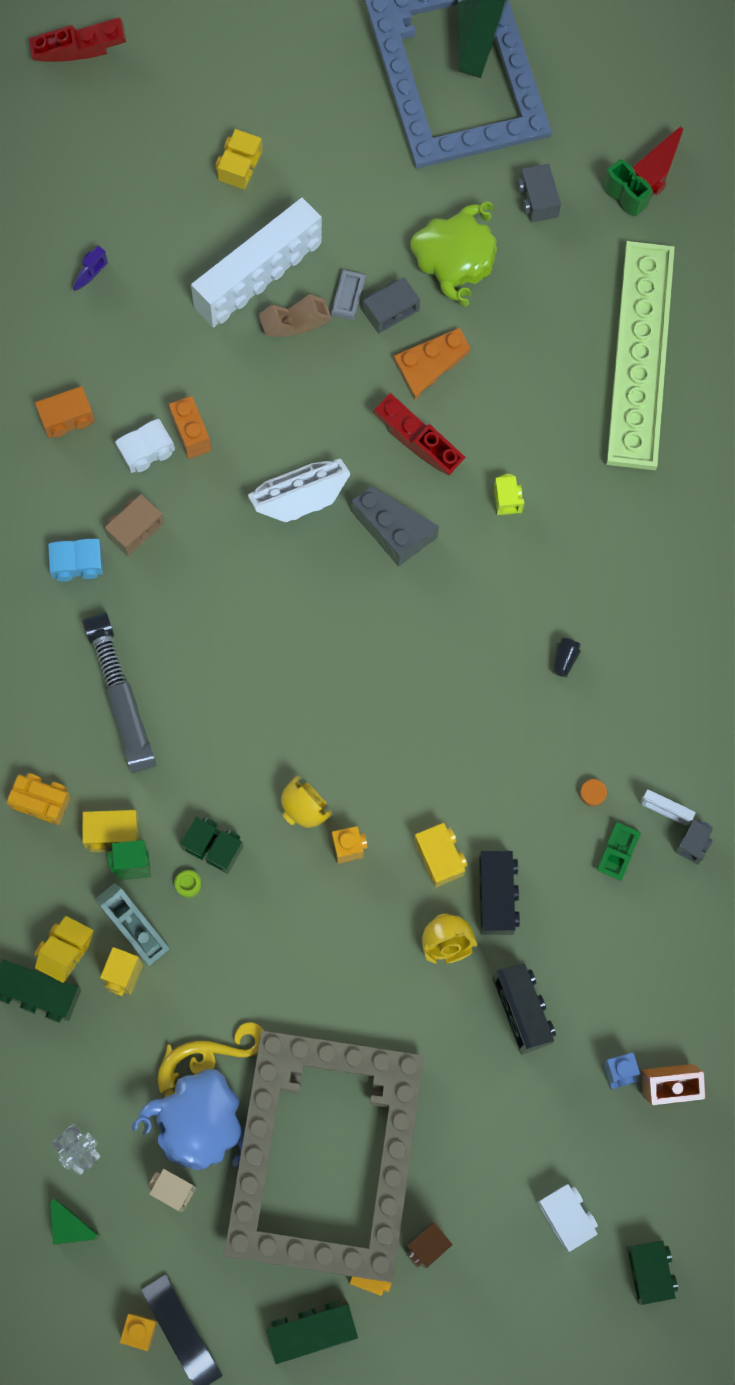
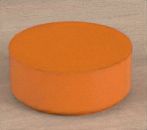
[580,779,607,807]

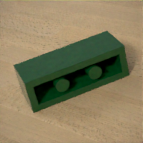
[0,959,81,1023]
[266,1300,358,1365]

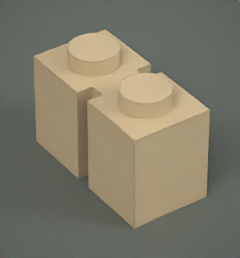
[148,1169,196,1213]

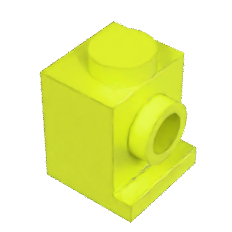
[494,474,524,515]

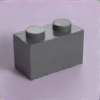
[517,164,561,222]
[363,277,420,334]

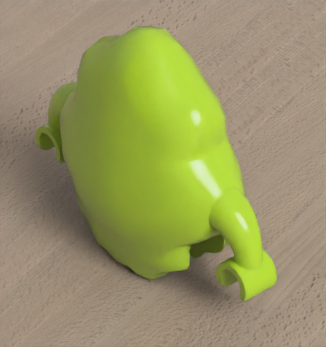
[410,202,497,307]

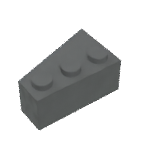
[351,486,439,567]

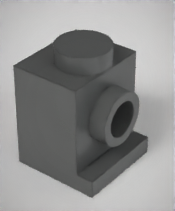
[675,820,713,865]

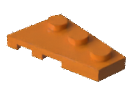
[394,328,470,400]

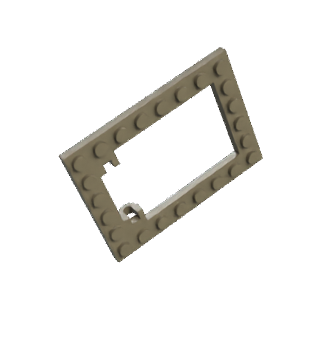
[224,1031,424,1283]

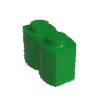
[604,159,652,216]

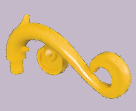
[157,1022,264,1097]

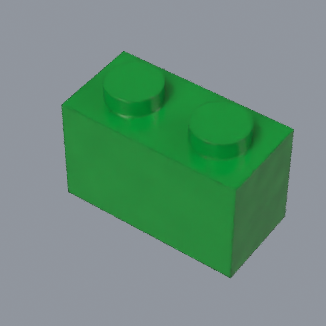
[108,840,151,880]

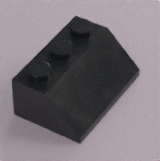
[492,964,556,1055]

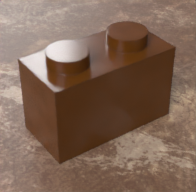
[406,1222,453,1268]

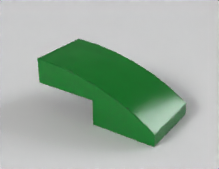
[597,822,641,881]

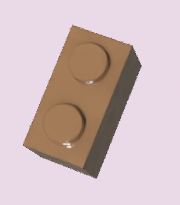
[105,494,164,556]

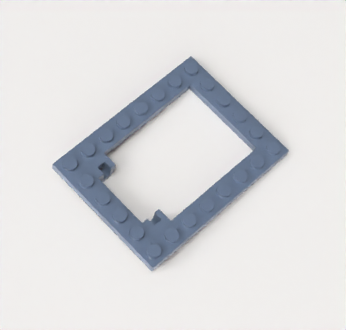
[365,0,552,169]

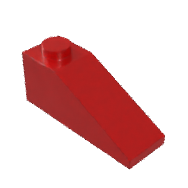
[632,126,684,196]

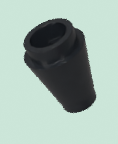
[552,638,581,678]

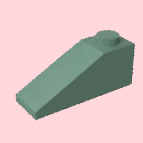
[94,883,170,966]

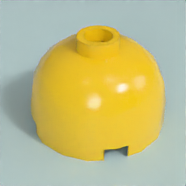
[281,776,332,828]
[422,914,477,964]

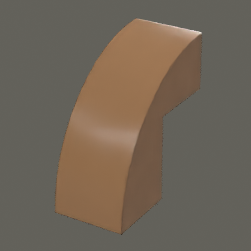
[259,294,332,337]

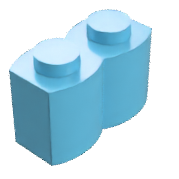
[48,539,103,582]

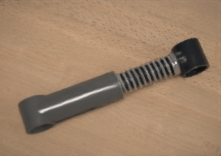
[82,612,157,774]

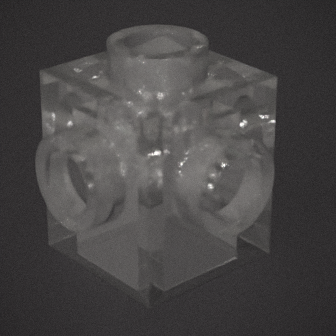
[52,1123,101,1176]

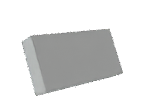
[331,270,366,321]

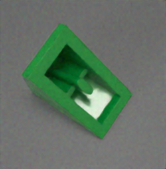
[50,1199,100,1245]

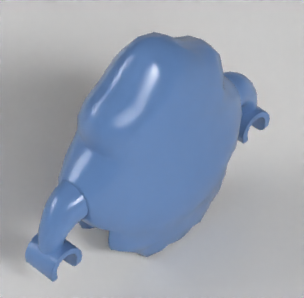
[131,1069,245,1171]

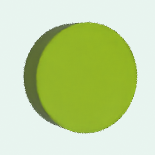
[174,870,202,898]

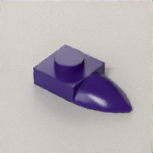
[73,246,108,291]

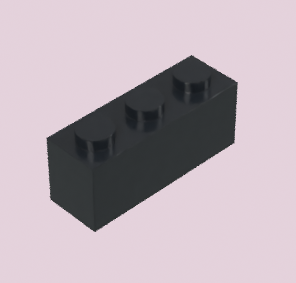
[479,851,520,935]

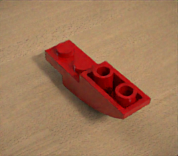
[29,17,126,62]
[372,393,466,476]

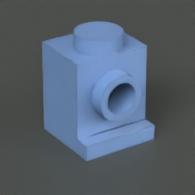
[603,1053,640,1090]

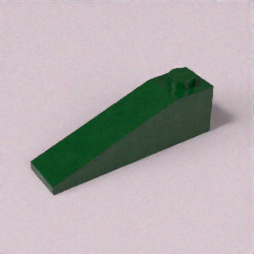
[457,0,508,78]

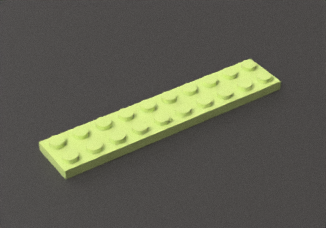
[606,241,675,471]

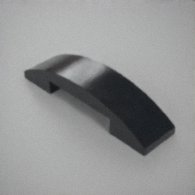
[141,1274,223,1385]

